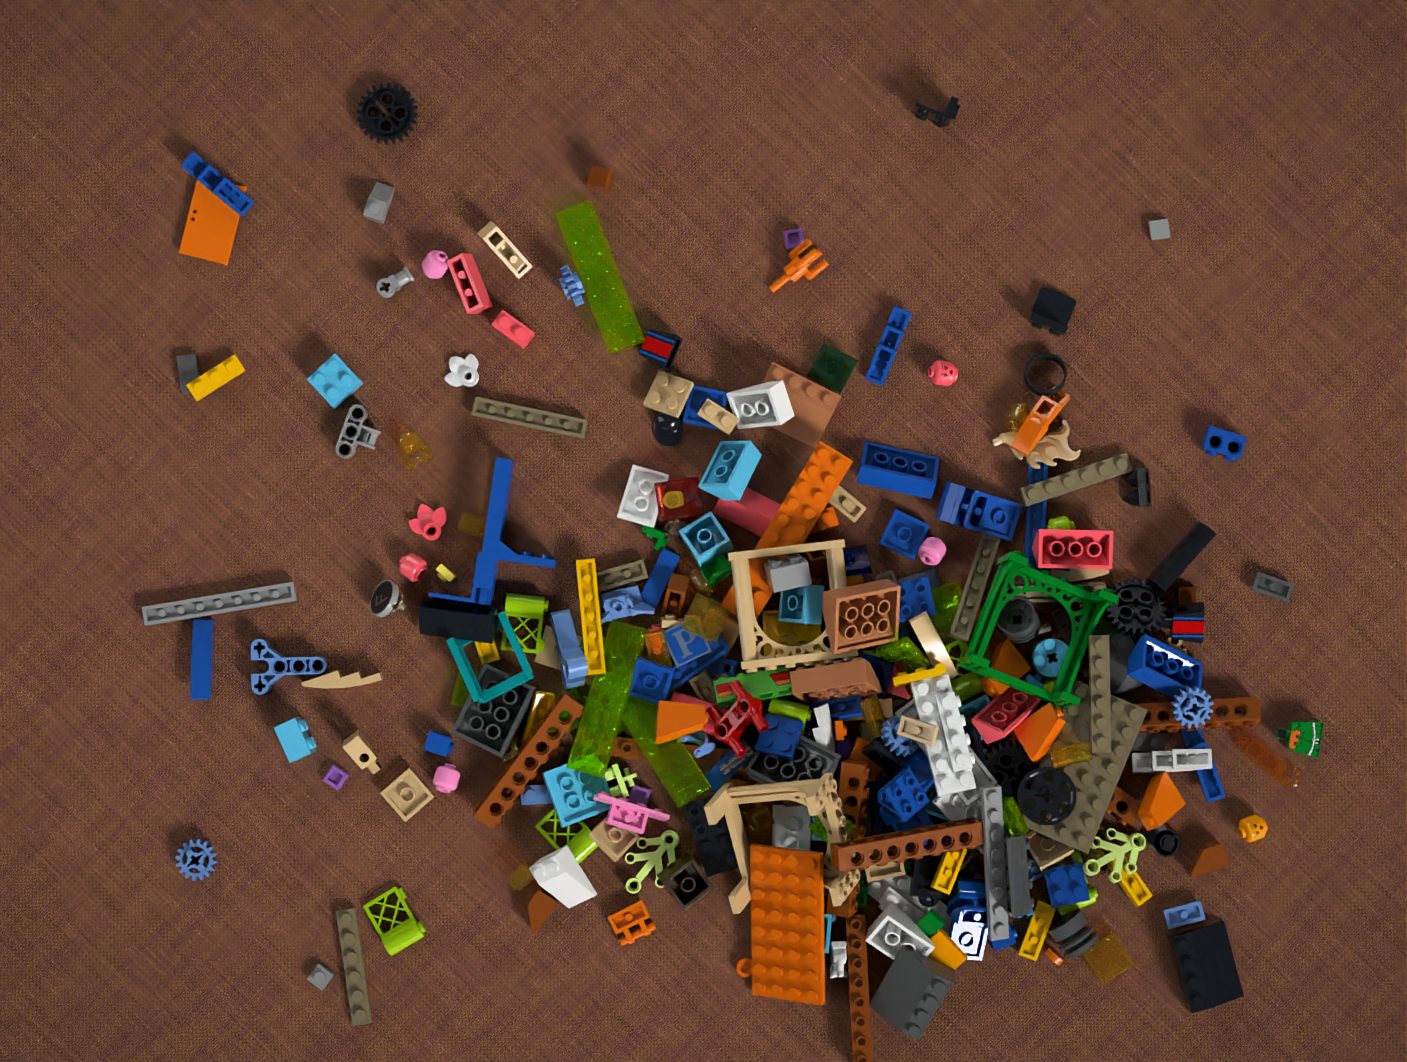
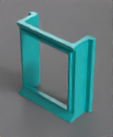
[446,611,534,704]

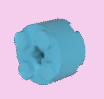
[1031,638,1068,677]

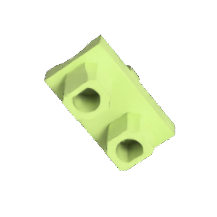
[603,763,637,798]

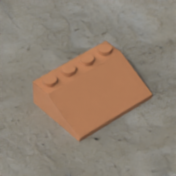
[762,362,841,449]
[822,579,901,654]
[790,657,883,703]

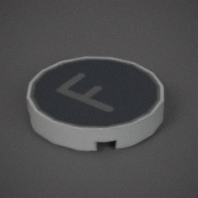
[370,580,399,618]

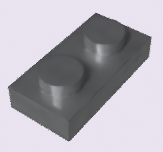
[1250,572,1295,603]

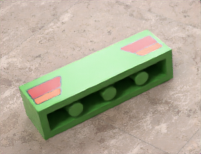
[713,665,792,709]

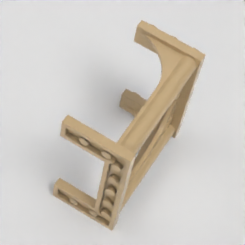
[728,539,858,673]
[704,772,860,914]

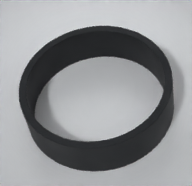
[1024,353,1067,396]

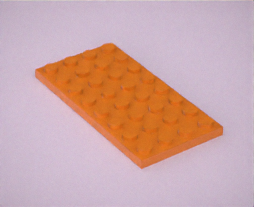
[750,843,825,1006]

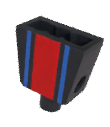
[634,329,683,372]
[1160,602,1205,643]

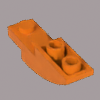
[1011,386,1070,456]

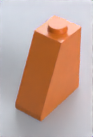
[981,638,1031,699]
[655,701,708,744]
[1013,702,1066,763]
[1137,771,1186,831]

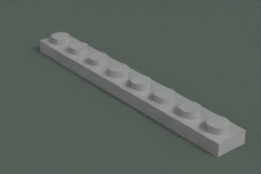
[142,582,297,626]
[980,785,1009,941]

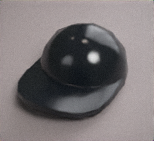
[654,411,683,447]
[1143,822,1181,857]

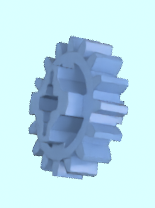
[559,265,585,306]
[1171,686,1214,728]
[880,716,920,757]
[175,838,218,881]

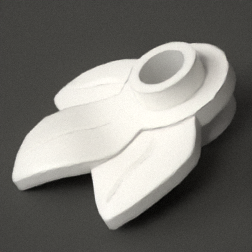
[444,354,479,387]

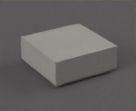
[1148,219,1171,241]

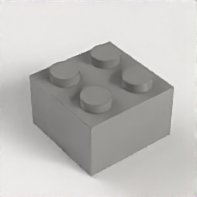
[763,553,812,593]

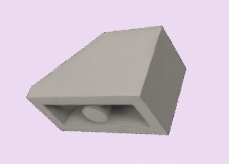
[363,182,395,224]

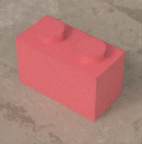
[492,310,535,349]

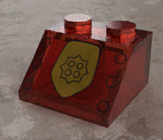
[654,477,704,521]

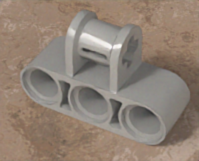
[335,404,381,459]

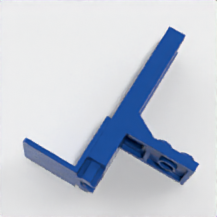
[428,457,557,605]

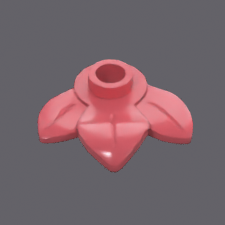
[409,504,447,541]

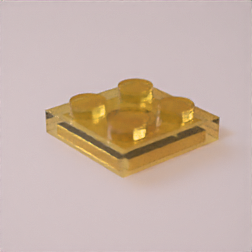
[681,593,732,644]
[1082,931,1135,985]

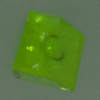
[929,580,963,634]

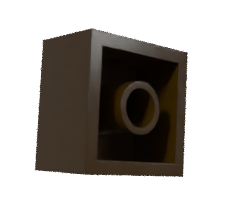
[657,852,714,911]

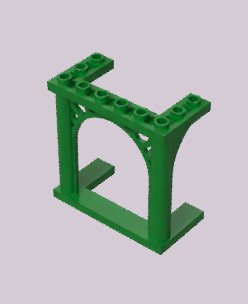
[957,550,1119,709]

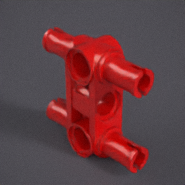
[706,680,770,758]

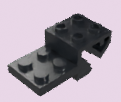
[683,793,739,877]

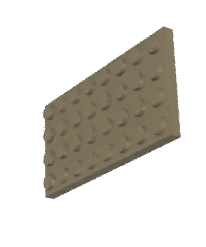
[1015,680,1148,854]

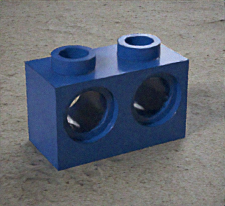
[1200,426,1247,462]

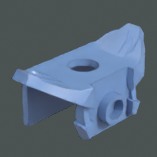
[601,585,655,625]

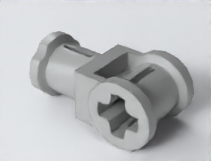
[376,266,415,298]

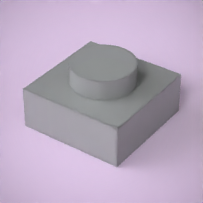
[307,963,335,990]

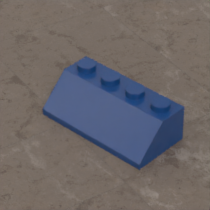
[856,441,940,499]
[1126,634,1203,700]

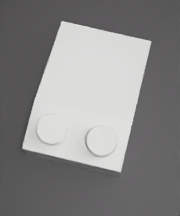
[726,380,795,429]
[529,845,597,908]
[865,903,936,960]

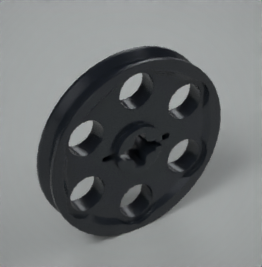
[1017,767,1077,825]

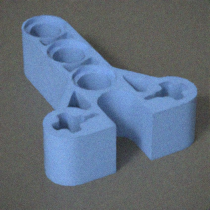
[549,609,588,689]
[251,639,329,695]

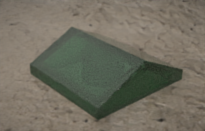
[807,343,858,393]

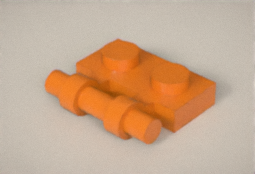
[607,899,657,946]

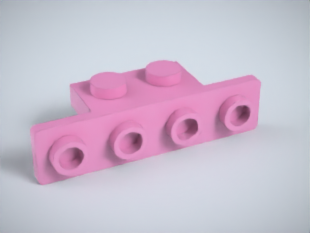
[593,791,670,834]

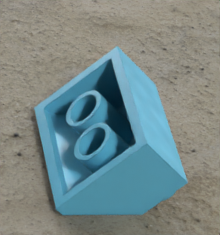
[698,441,762,500]

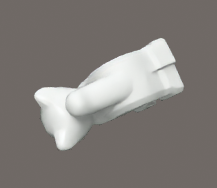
[829,941,848,978]

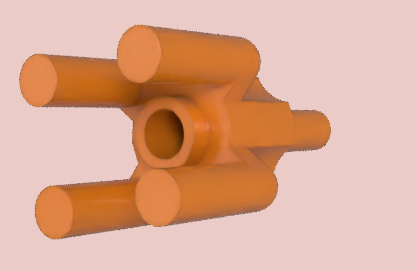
[769,238,829,293]

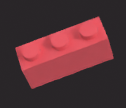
[447,253,493,314]

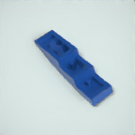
[180,151,255,217]
[865,305,912,386]
[191,620,214,700]
[1179,728,1226,803]

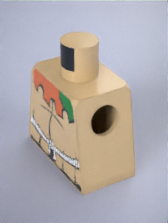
[343,729,382,774]

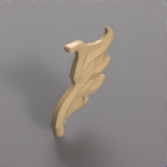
[991,420,1081,469]

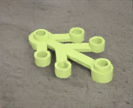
[1083,828,1146,883]
[625,830,679,894]

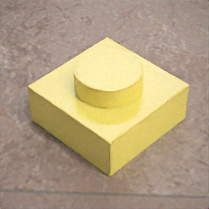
[436,564,456,583]

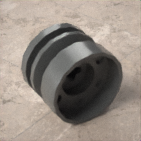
[996,596,1040,644]
[1048,909,1100,959]

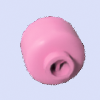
[422,250,449,279]
[918,537,946,565]
[433,763,460,793]

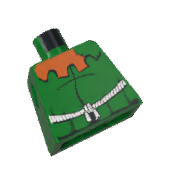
[1275,721,1324,759]

